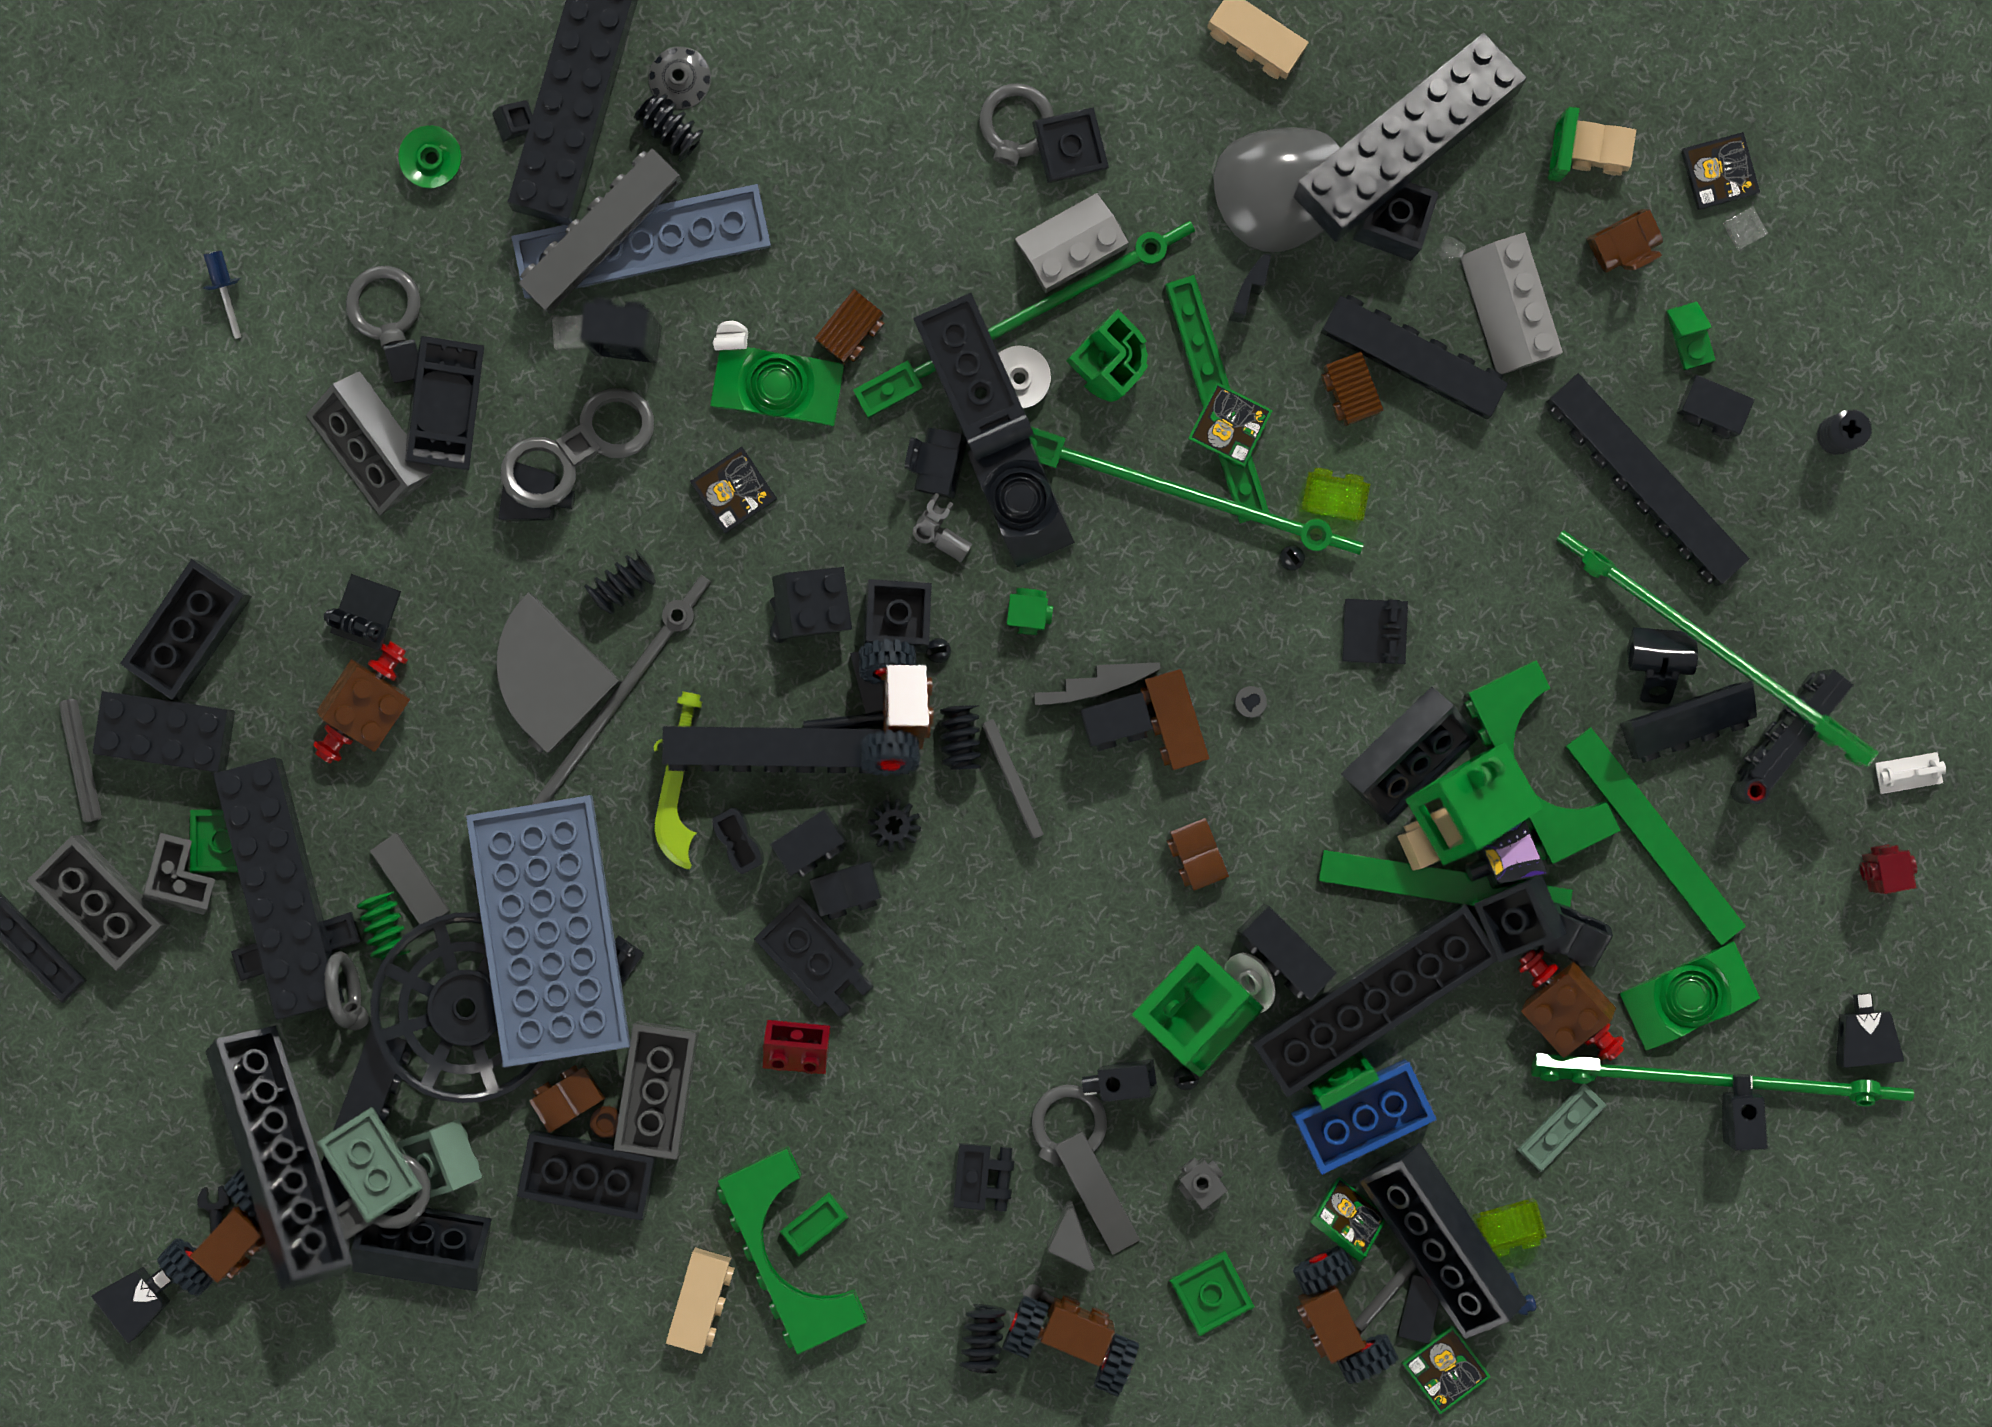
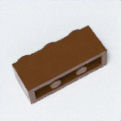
[1140,669,1210,770]

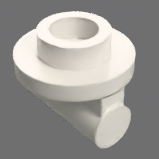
[713,321,748,350]

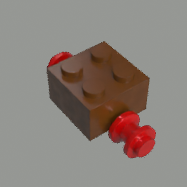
[313,641,410,764]
[1518,948,1624,1061]

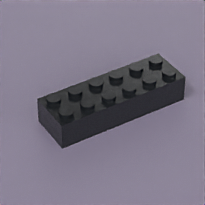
[1359,1143,1527,1339]

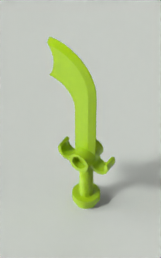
[654,691,703,870]

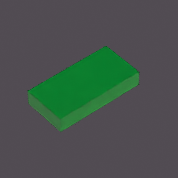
[780,1192,849,1257]

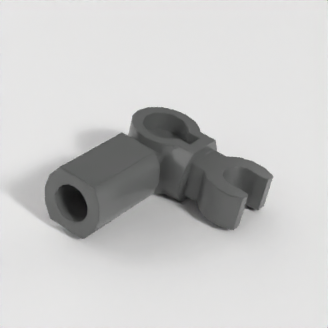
[912,493,973,562]

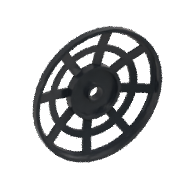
[370,912,545,1103]

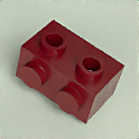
[1859,844,1918,894]
[763,1020,830,1074]

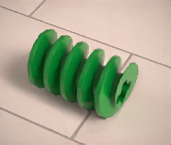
[356,891,411,960]

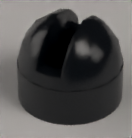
[1279,545,1305,571]
[926,638,951,663]
[1174,1065,1199,1091]

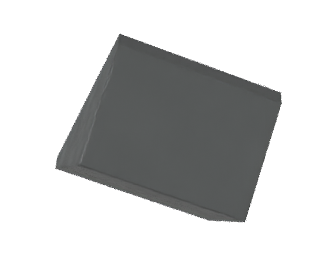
[1047,1200,1095,1271]

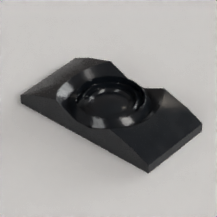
[405,336,484,471]
[967,437,1075,567]

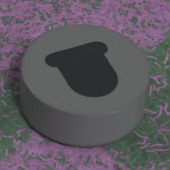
[1235,686,1267,718]

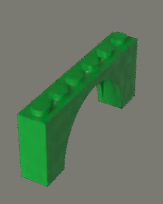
[1463,660,1621,864]
[716,1146,868,1354]

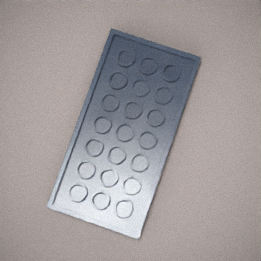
[466,795,630,1067]

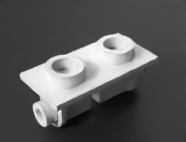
[1875,752,1946,794]

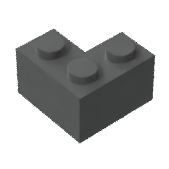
[142,833,215,915]

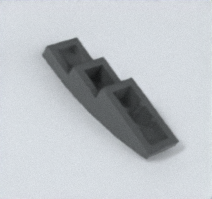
[1034,663,1160,706]
[1054,1131,1140,1255]

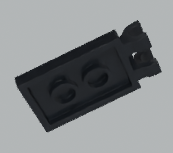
[754,895,874,1017]

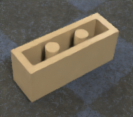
[1207,0,1309,80]
[666,1247,735,1354]

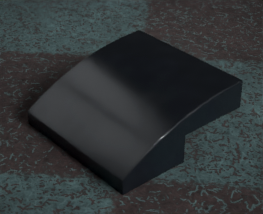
[1229,254,1271,323]

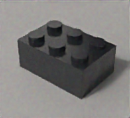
[1238,904,1337,1001]

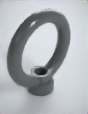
[980,83,1054,166]
[346,266,421,348]
[325,952,370,1030]
[1032,1085,1107,1168]

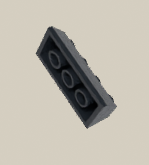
[1620,681,1757,763]
[1341,687,1478,825]
[352,1203,492,1291]

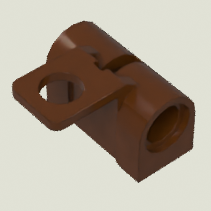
[1586,209,1663,273]

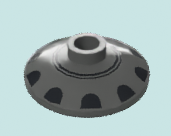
[649,47,711,109]

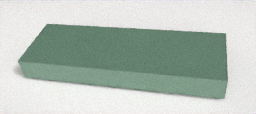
[1517,1084,1606,1172]

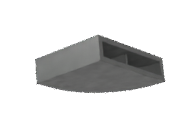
[497,592,622,753]

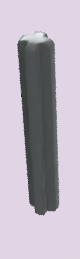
[59,699,102,822]

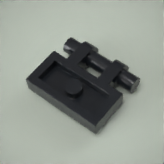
[953,1143,1015,1211]

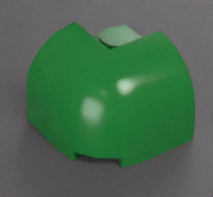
[1066,309,1148,402]

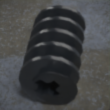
[634,94,704,162]
[1817,409,1872,455]
[584,549,656,615]
[940,705,981,770]
[959,1304,1006,1374]

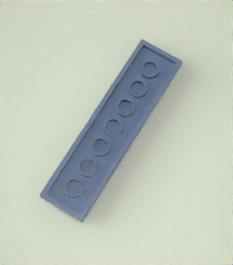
[511,184,771,299]

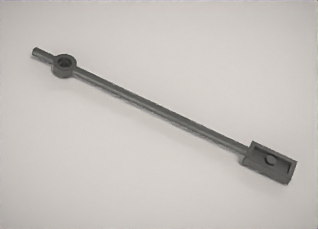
[469,574,711,877]

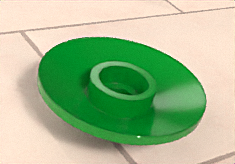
[398,125,462,189]

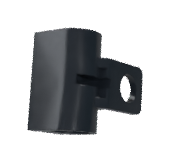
[904,428,967,499]
[1627,627,1698,704]

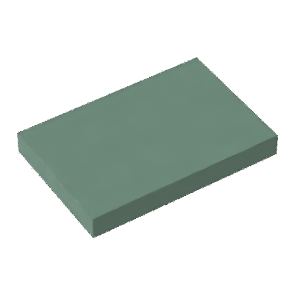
[317,1107,423,1223]

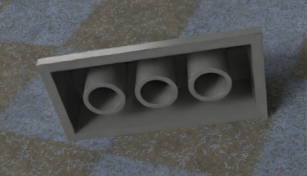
[306,371,434,516]

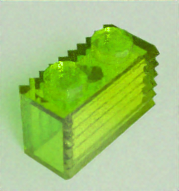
[1299,468,1370,523]
[1472,1197,1547,1257]

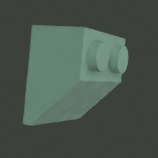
[396,1118,482,1198]

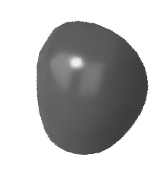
[1214,127,1340,252]

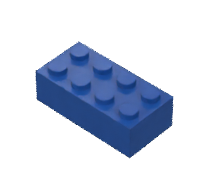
[1291,1059,1437,1174]

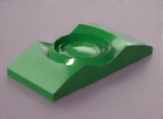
[710,347,844,427]
[1619,941,1760,1051]

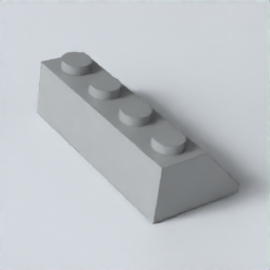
[1460,232,1563,374]

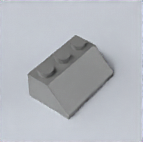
[1015,193,1129,294]

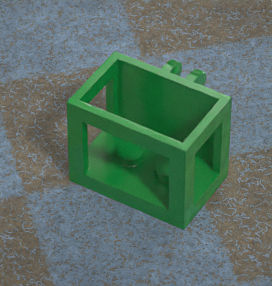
[1405,742,1543,865]
[1132,945,1264,1077]

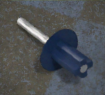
[203,250,241,339]

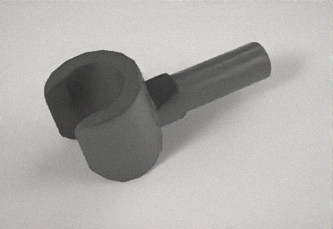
[1021,1284,1054,1304]

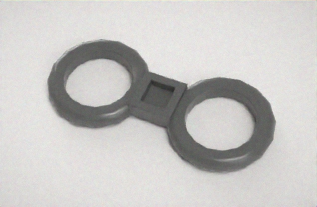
[501,388,654,508]
[316,1153,430,1282]

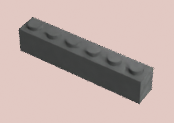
[518,148,682,315]

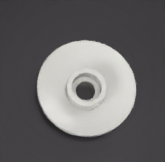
[999,346,1051,409]
[1224,953,1275,1013]

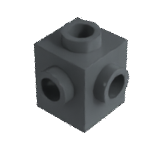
[1178,1157,1228,1210]

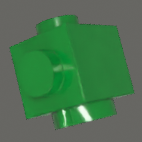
[1007,588,1053,636]

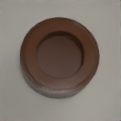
[590,1106,619,1138]

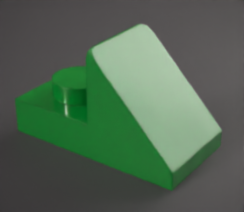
[1666,302,1716,370]

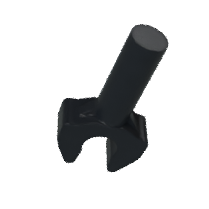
[197,1185,231,1233]

